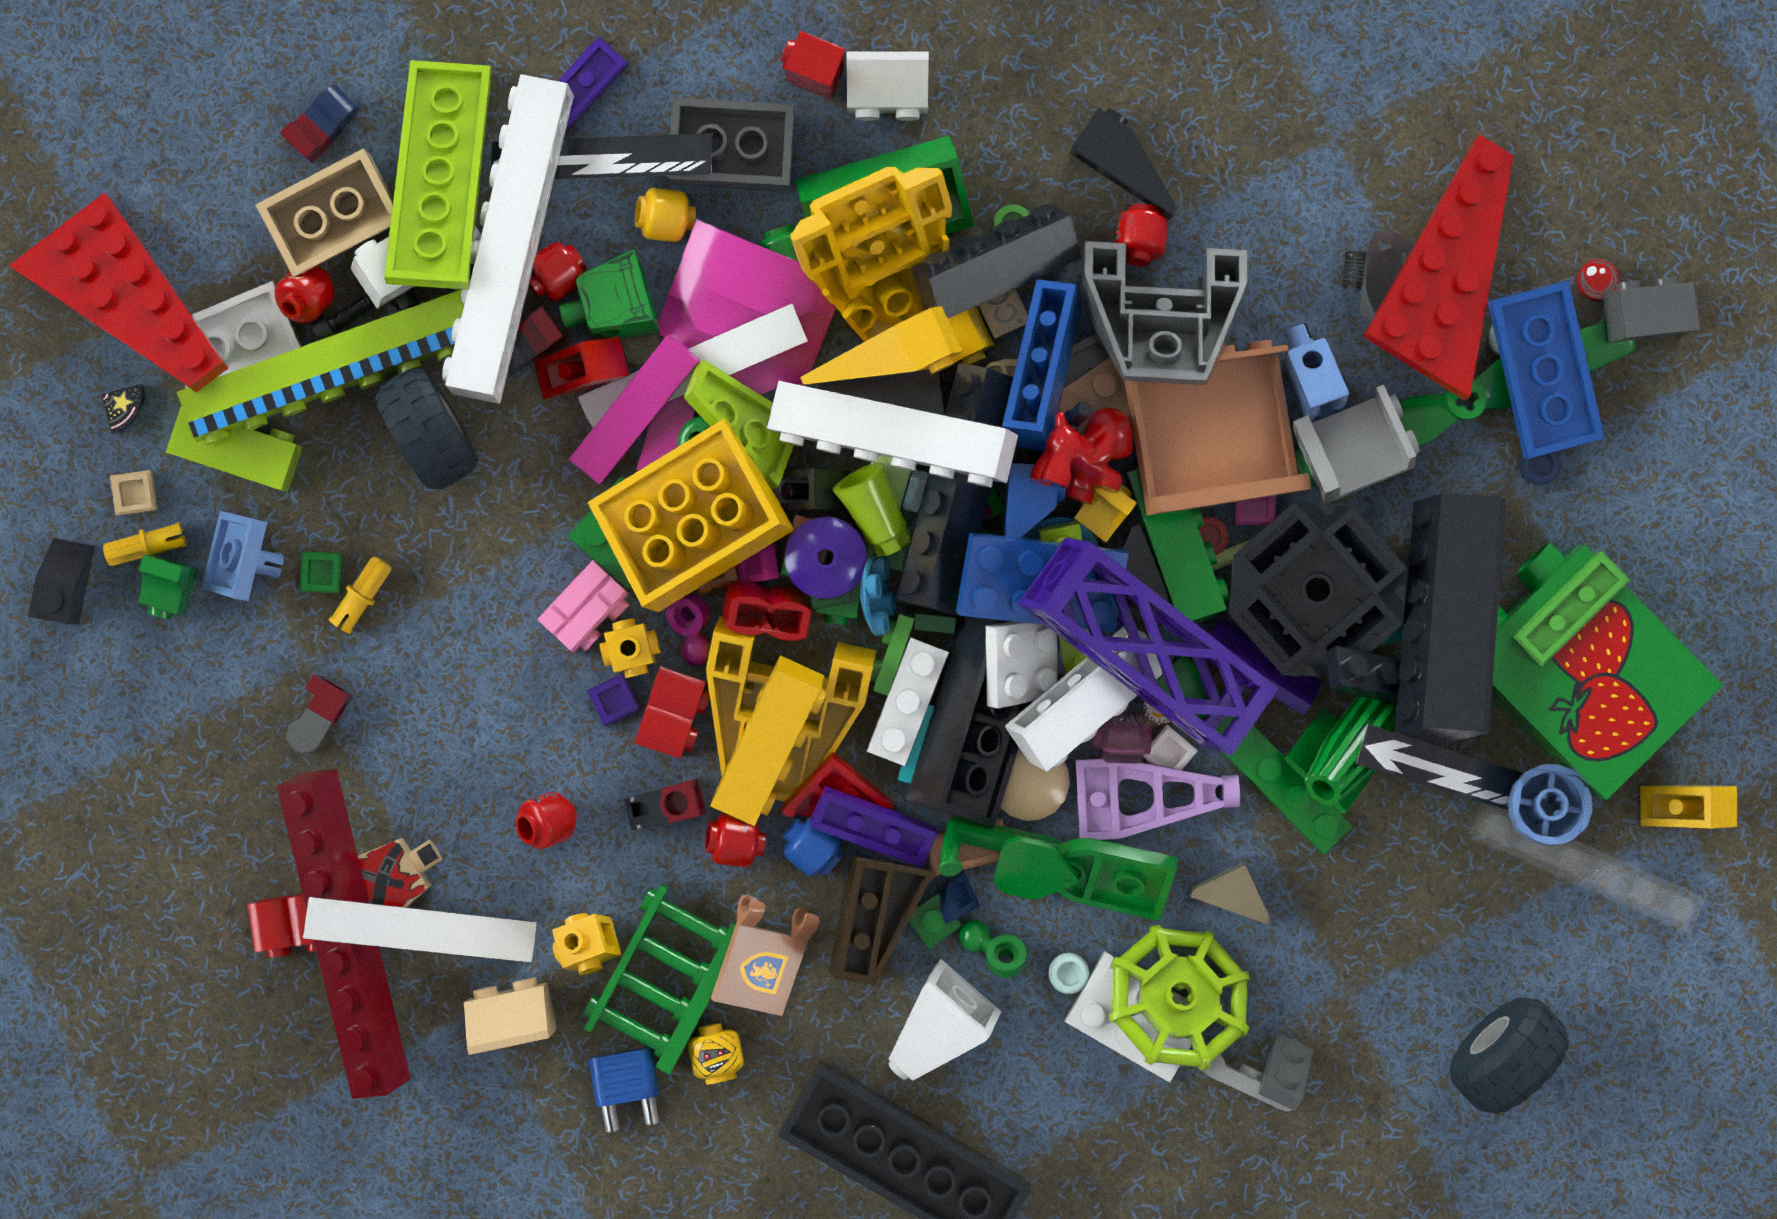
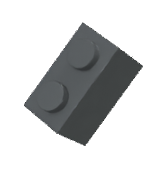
[1602,277,1700,343]

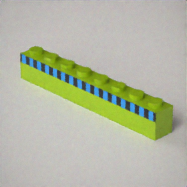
[177,289,465,445]

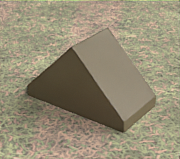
[1187,863,1270,924]

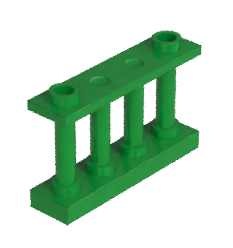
[582,883,737,1075]

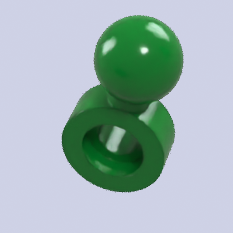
[958,920,1027,978]

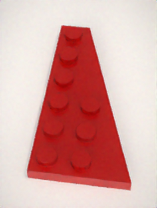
[1362,135,1514,401]
[9,192,229,393]

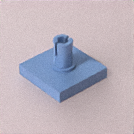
[201,511,284,601]

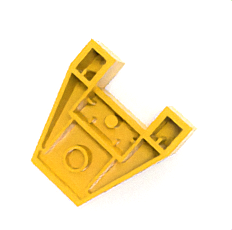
[800,306,995,385]
[706,616,877,802]

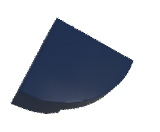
[940,870,980,924]

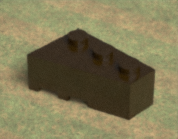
[829,853,936,985]

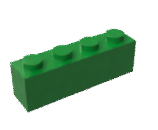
[1126,469,1230,624]

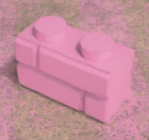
[537,560,630,653]

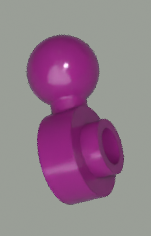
[666,593,711,666]

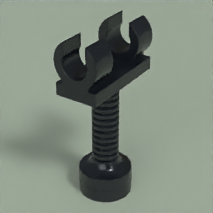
[308,289,420,340]

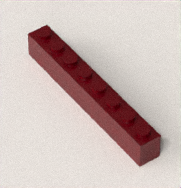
[277,769,411,1099]

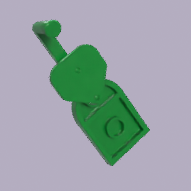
[938,817,1178,921]

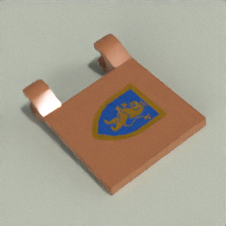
[711,895,820,1016]

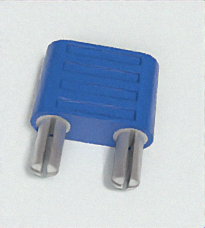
[588,1047,660,1133]

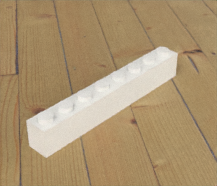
[442,74,574,404]

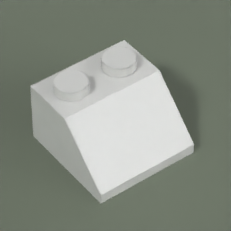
[847,52,929,121]

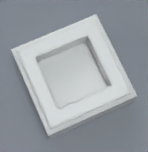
[1141,725,1198,770]

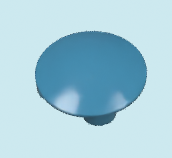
[860,555,897,636]

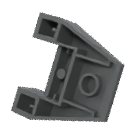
[1081,241,1247,385]

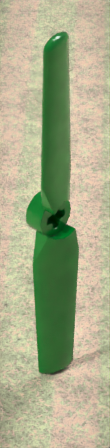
[1294,321,1636,486]

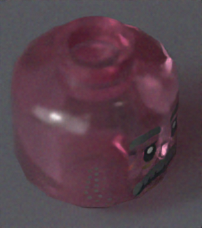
[1092,712,1151,764]

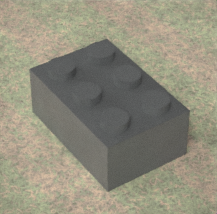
[668,97,796,192]

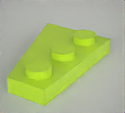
[684,360,794,490]

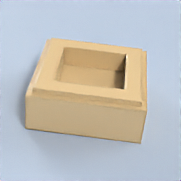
[110,470,158,516]

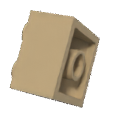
[464,977,557,1055]

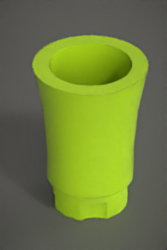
[833,463,912,557]

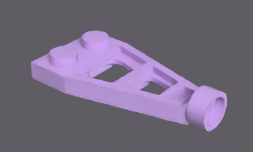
[1075,757,1240,840]

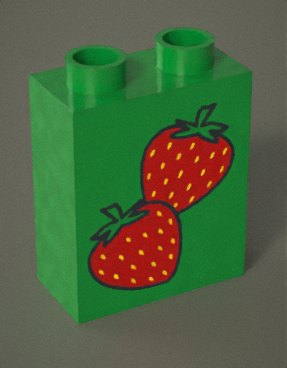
[1492,541,1723,800]

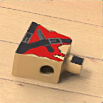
[358,838,442,908]

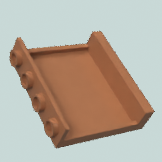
[1124,340,1311,516]

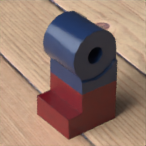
[279,85,359,163]

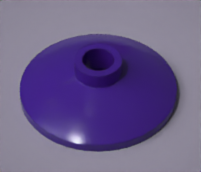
[785,517,867,599]

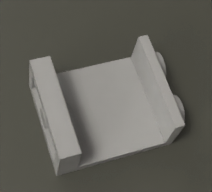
[1293,385,1420,503]

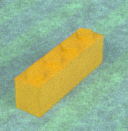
[710,655,827,826]

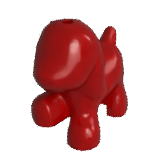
[1030,407,1134,504]

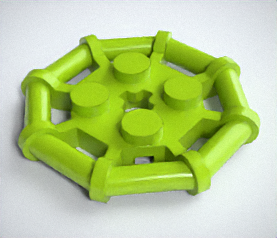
[1108,924,1250,1071]

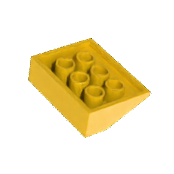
[588,419,794,612]

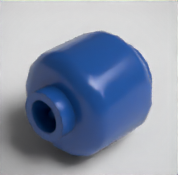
[782,817,843,876]

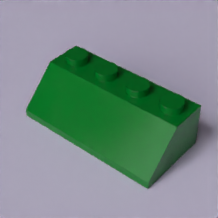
[795,136,974,235]

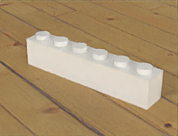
[767,381,1018,487]

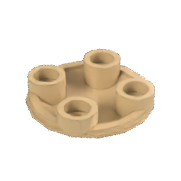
[1000,748,1070,821]

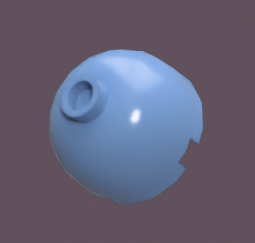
[1507,764,1593,846]

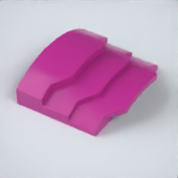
[658,219,837,395]

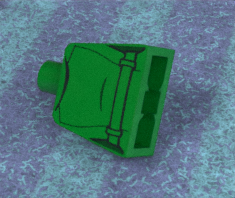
[559,250,661,340]

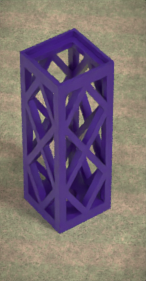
[1018,537,1279,756]

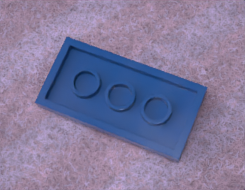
[1487,281,1605,459]
[956,532,1129,632]

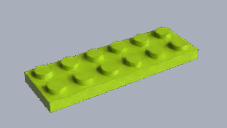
[384,60,492,290]

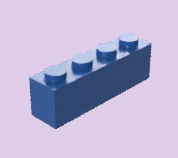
[1002,279,1082,451]

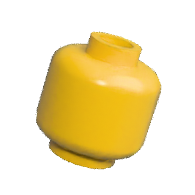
[635,187,696,242]

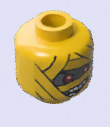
[687,1022,744,1085]

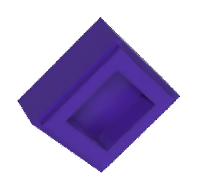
[587,673,641,727]

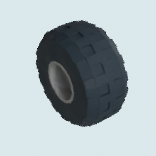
[375,368,478,490]
[1450,997,1569,1114]

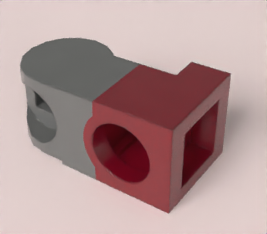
[286,675,353,753]

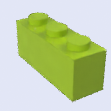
[166,406,303,492]

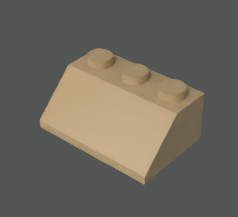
[256,148,393,277]

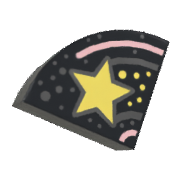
[102,384,145,434]

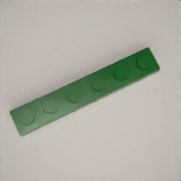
[1157,656,1352,855]

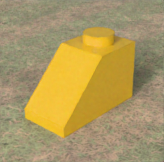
[1640,785,1737,829]

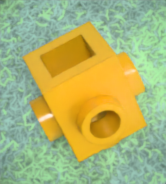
[600,618,661,679]
[552,913,622,975]

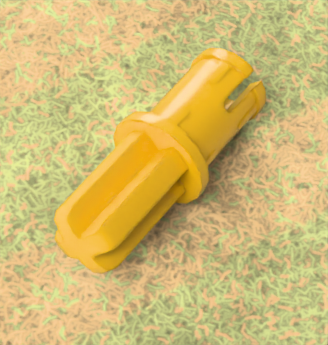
[103,522,187,566]
[328,556,392,634]

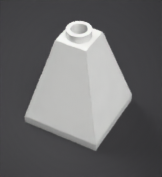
[888,959,1001,1081]

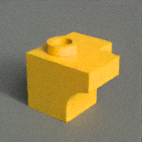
[1073,484,1137,544]

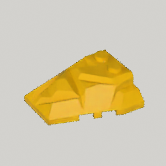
[790,167,952,342]

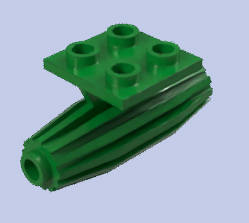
[1283,696,1397,814]

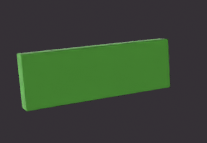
[1511,551,1630,667]

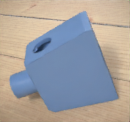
[1284,324,1349,423]

